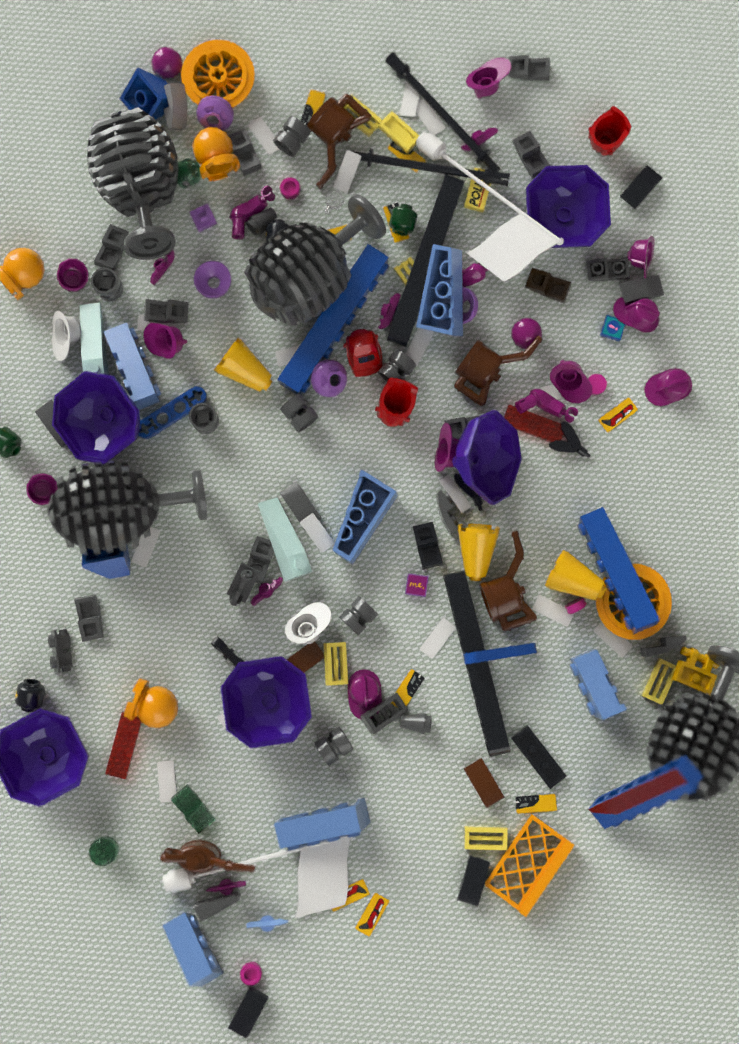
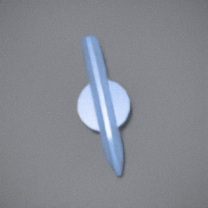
[246,915,288,932]

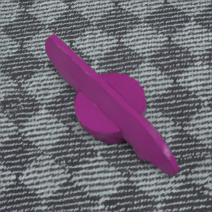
[461,128,498,151]
[150,250,175,285]
[378,293,401,329]
[250,577,283,606]
[206,879,246,895]

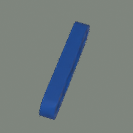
[139,386,207,439]
[463,643,537,664]

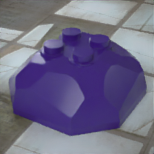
[526,165,611,248]
[52,371,140,465]
[452,410,522,505]
[220,656,312,748]
[0,709,89,807]

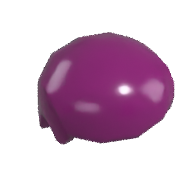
[151,47,183,79]
[57,258,89,292]
[511,318,542,349]
[26,473,58,505]

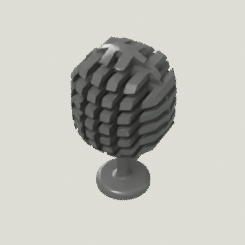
[87,107,178,260]
[244,194,386,326]
[48,460,207,555]
[647,645,739,801]

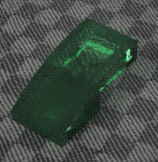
[171,784,215,834]

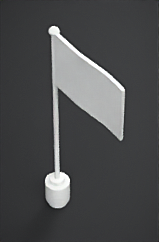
[416,132,564,282]
[163,835,353,918]

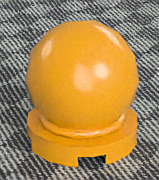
[192,127,240,181]
[0,247,45,300]
[124,678,178,728]

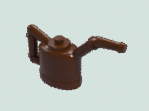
[307,94,372,189]
[454,336,543,406]
[479,531,537,631]
[160,840,255,873]

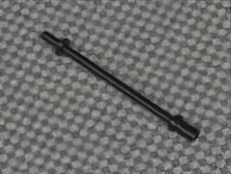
[385,52,501,172]
[351,148,510,187]

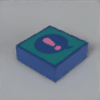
[600,315,625,341]

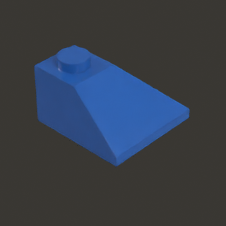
[120,68,169,121]
[82,544,130,579]

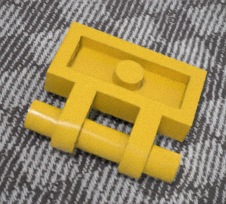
[671,646,719,694]

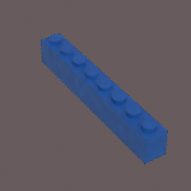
[277,244,390,395]

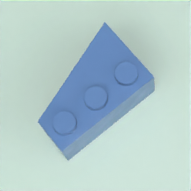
[569,649,627,720]
[162,912,224,987]

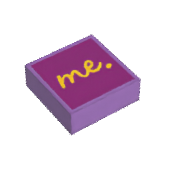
[405,573,429,597]

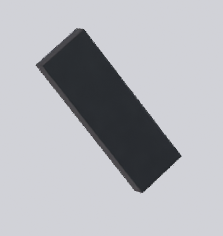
[511,725,567,789]

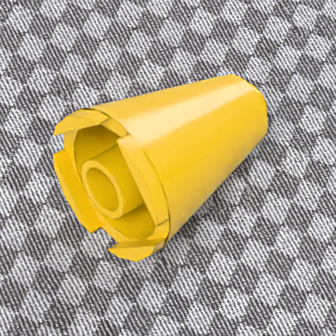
[214,337,273,392]
[458,524,500,581]
[545,550,607,601]

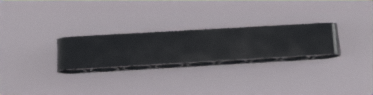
[387,174,465,347]
[443,570,510,757]

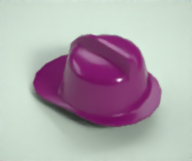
[466,57,511,99]
[627,236,655,279]
[613,297,660,333]
[143,323,187,359]
[550,359,592,403]
[644,368,692,406]
[434,423,459,472]
[347,669,382,719]

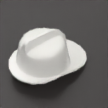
[52,311,81,361]
[285,602,331,644]

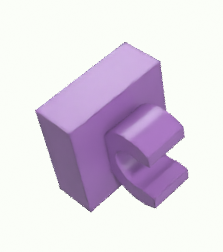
[189,203,217,232]

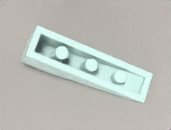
[80,303,109,375]
[258,498,312,582]

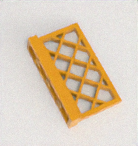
[485,814,575,917]

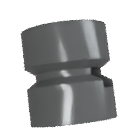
[273,116,311,157]
[91,267,123,301]
[378,349,416,382]
[280,393,319,433]
[189,403,219,434]
[339,596,378,636]
[314,727,354,766]

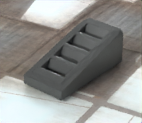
[360,693,408,734]
[193,892,241,921]

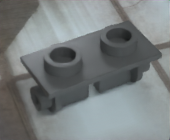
[227,563,261,606]
[48,629,73,673]

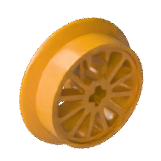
[181,40,255,108]
[596,564,672,640]

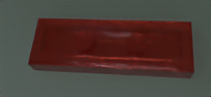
[504,404,563,442]
[105,712,142,779]

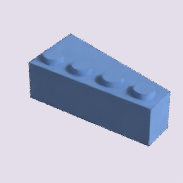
[416,244,463,336]
[104,323,162,410]
[333,469,398,565]
[274,798,371,850]

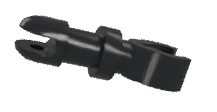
[211,636,244,667]

